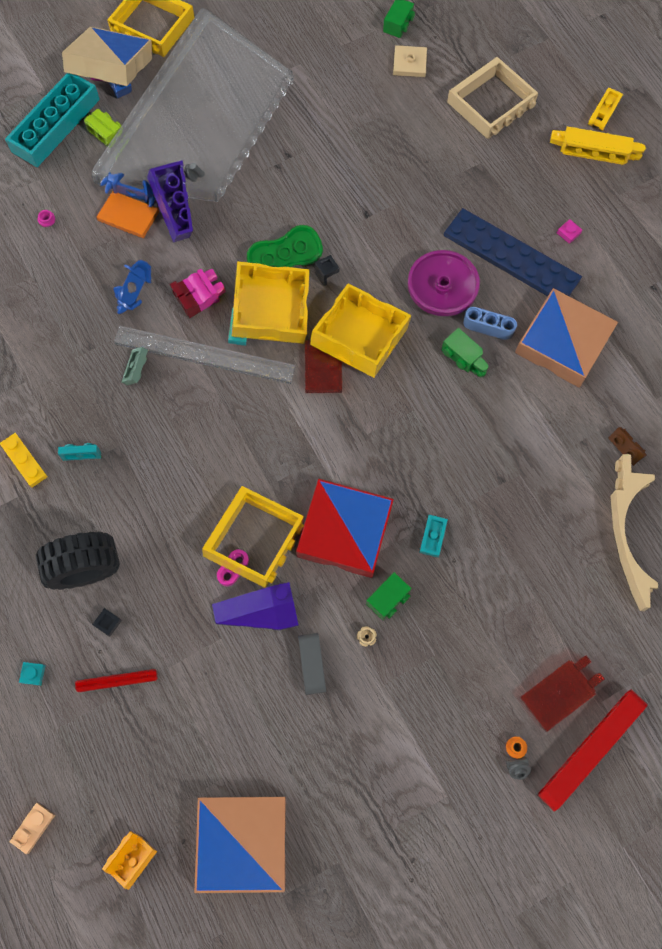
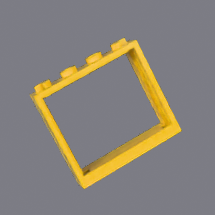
[107,0,195,57]
[202,486,304,588]

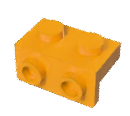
[102,831,157,890]

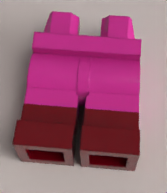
[170,269,226,319]

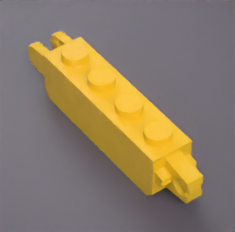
[550,126,646,165]

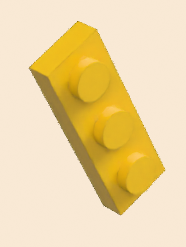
[0,433,48,488]

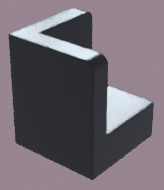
[315,255,340,286]

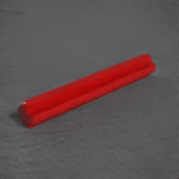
[75,669,158,692]

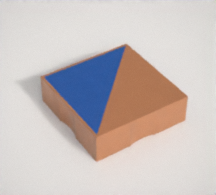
[515,288,618,388]
[194,797,286,893]

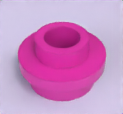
[37,210,55,227]

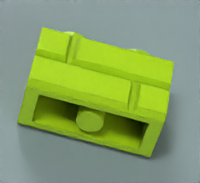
[84,108,124,149]

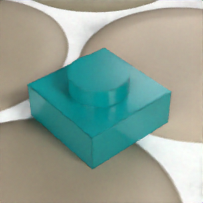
[19,662,46,686]

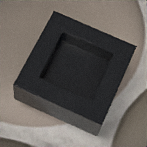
[92,608,122,637]

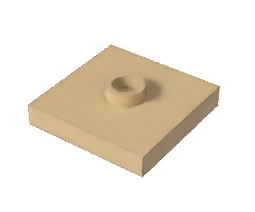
[393,46,427,77]

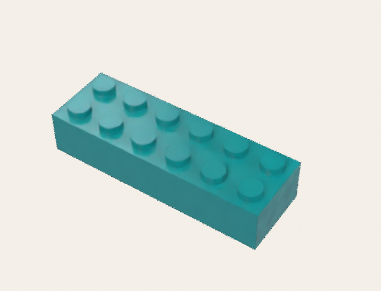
[5,73,100,168]

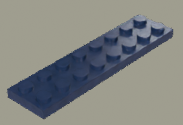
[444,208,582,296]

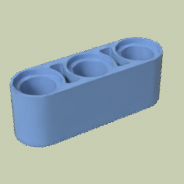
[463,307,517,340]

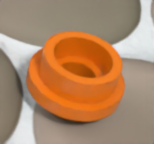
[506,737,527,759]

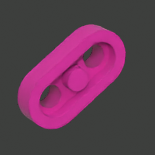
[217,549,249,587]

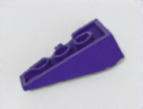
[212,582,299,630]

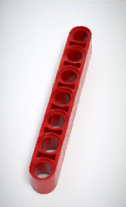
[538,689,648,812]

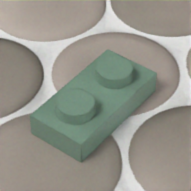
[122,347,148,385]

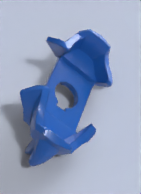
[101,172,155,207]
[113,260,151,314]

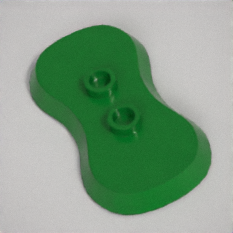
[247,225,323,267]

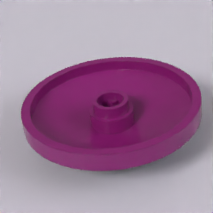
[408,250,480,316]

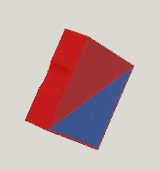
[296,479,394,578]

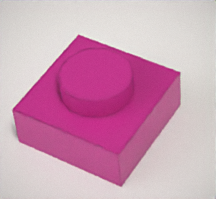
[557,219,583,244]

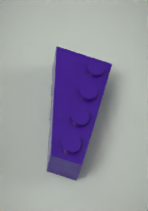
[147,160,193,243]

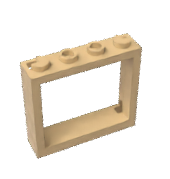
[447,57,538,139]

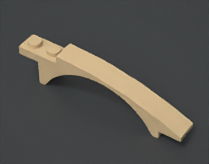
[611,454,658,611]

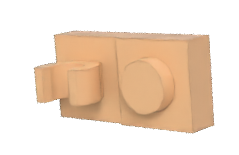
[9,803,55,854]

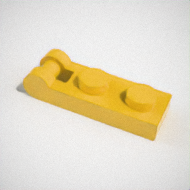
[588,87,623,131]

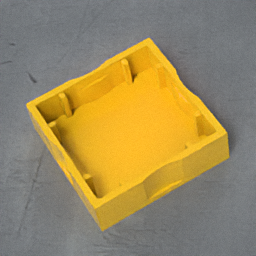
[232,261,309,344]
[310,283,411,378]

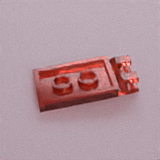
[519,655,605,732]

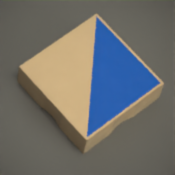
[62,27,152,86]

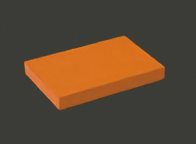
[97,191,159,239]

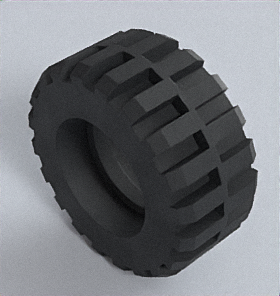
[36,532,120,590]

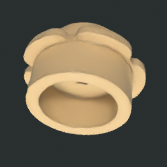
[357,626,377,647]

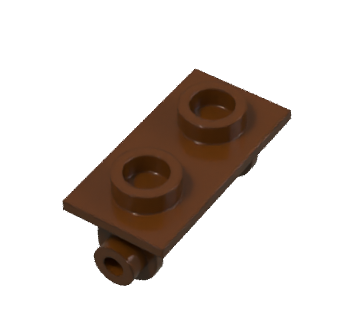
[608,427,647,466]

